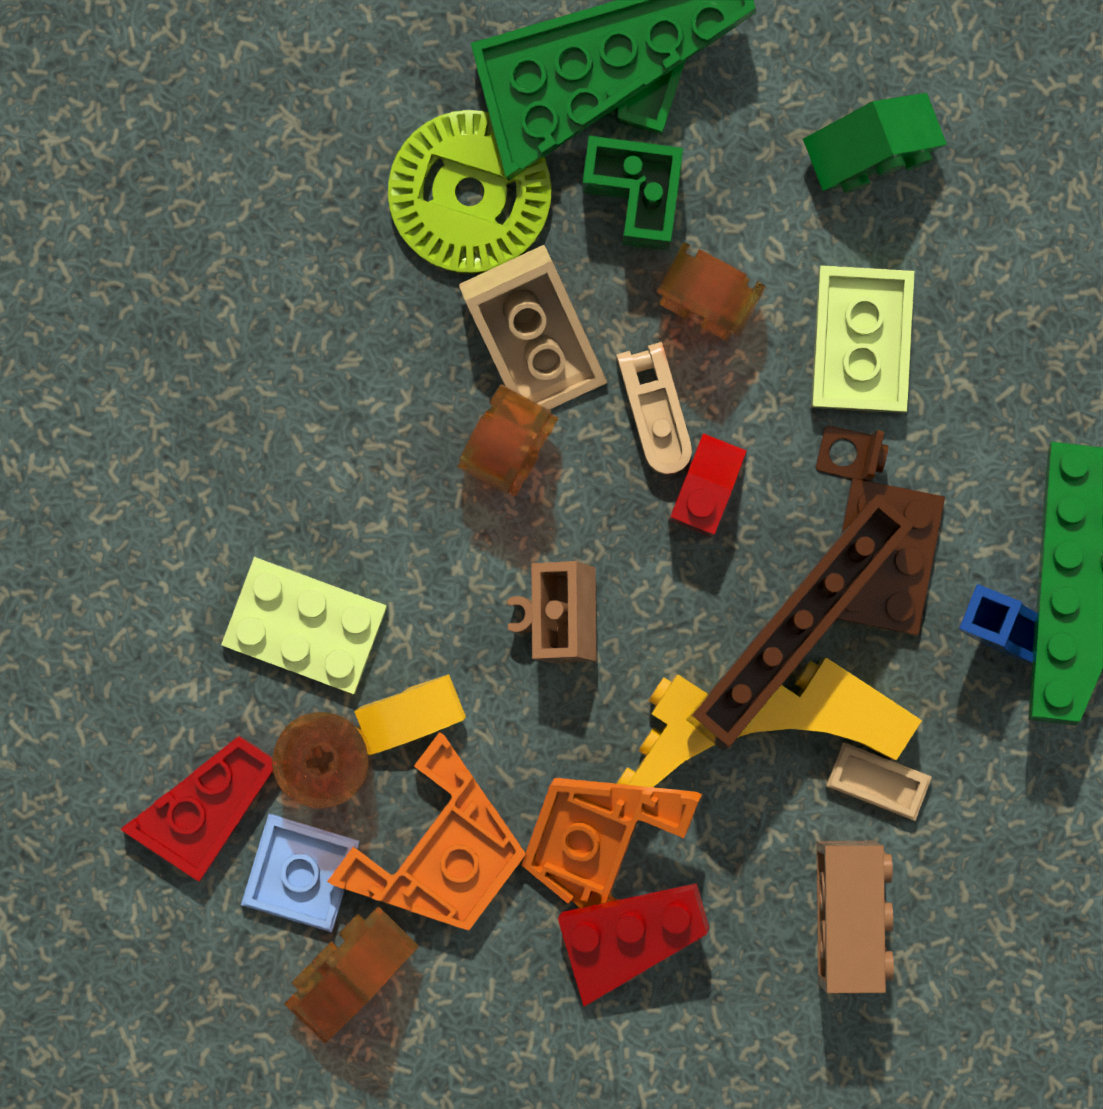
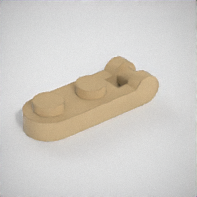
[616,342,692,475]

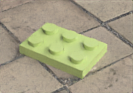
[811,266,915,413]
[221,557,387,694]

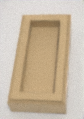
[826,742,932,821]

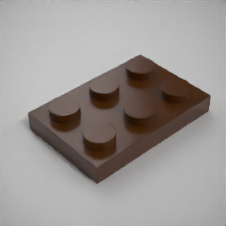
[837,478,945,635]

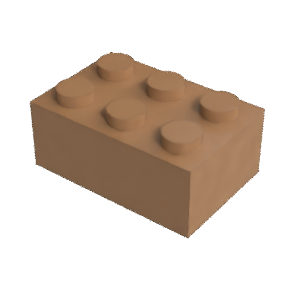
[816,840,894,993]

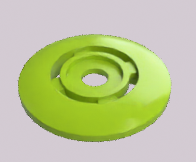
[388,110,552,274]

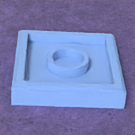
[241,813,360,932]

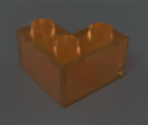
[284,906,419,1044]

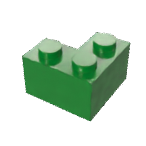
[803,92,947,194]
[582,136,683,251]

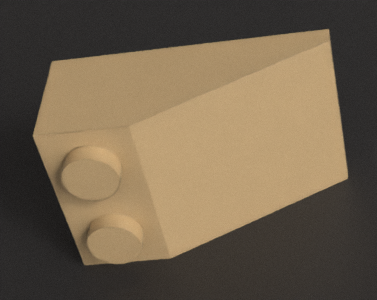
[459,245,608,422]

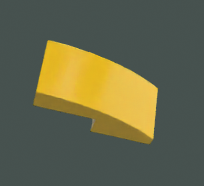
[354,674,466,755]

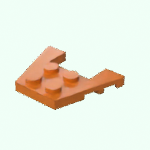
[327,732,526,931]
[521,778,702,908]

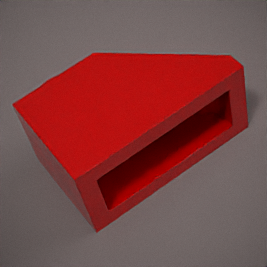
[668,433,747,538]

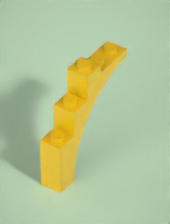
[616,657,922,787]

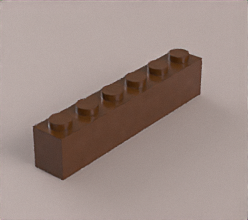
[686,494,914,751]

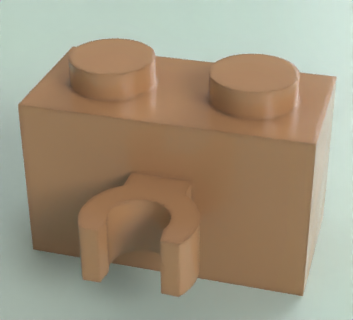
[507,561,597,663]

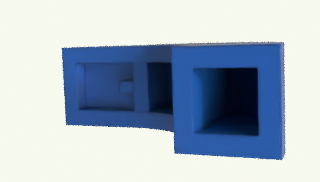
[959,584,1037,665]

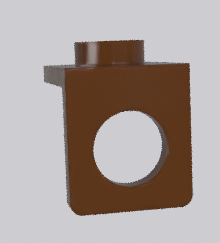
[816,425,888,481]

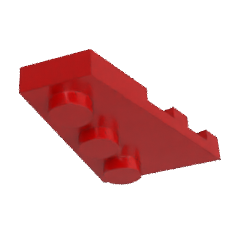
[120,736,280,882]
[557,883,710,1006]

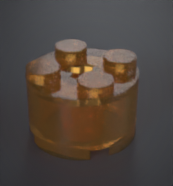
[657,242,766,342]
[457,384,559,497]
[272,712,372,809]

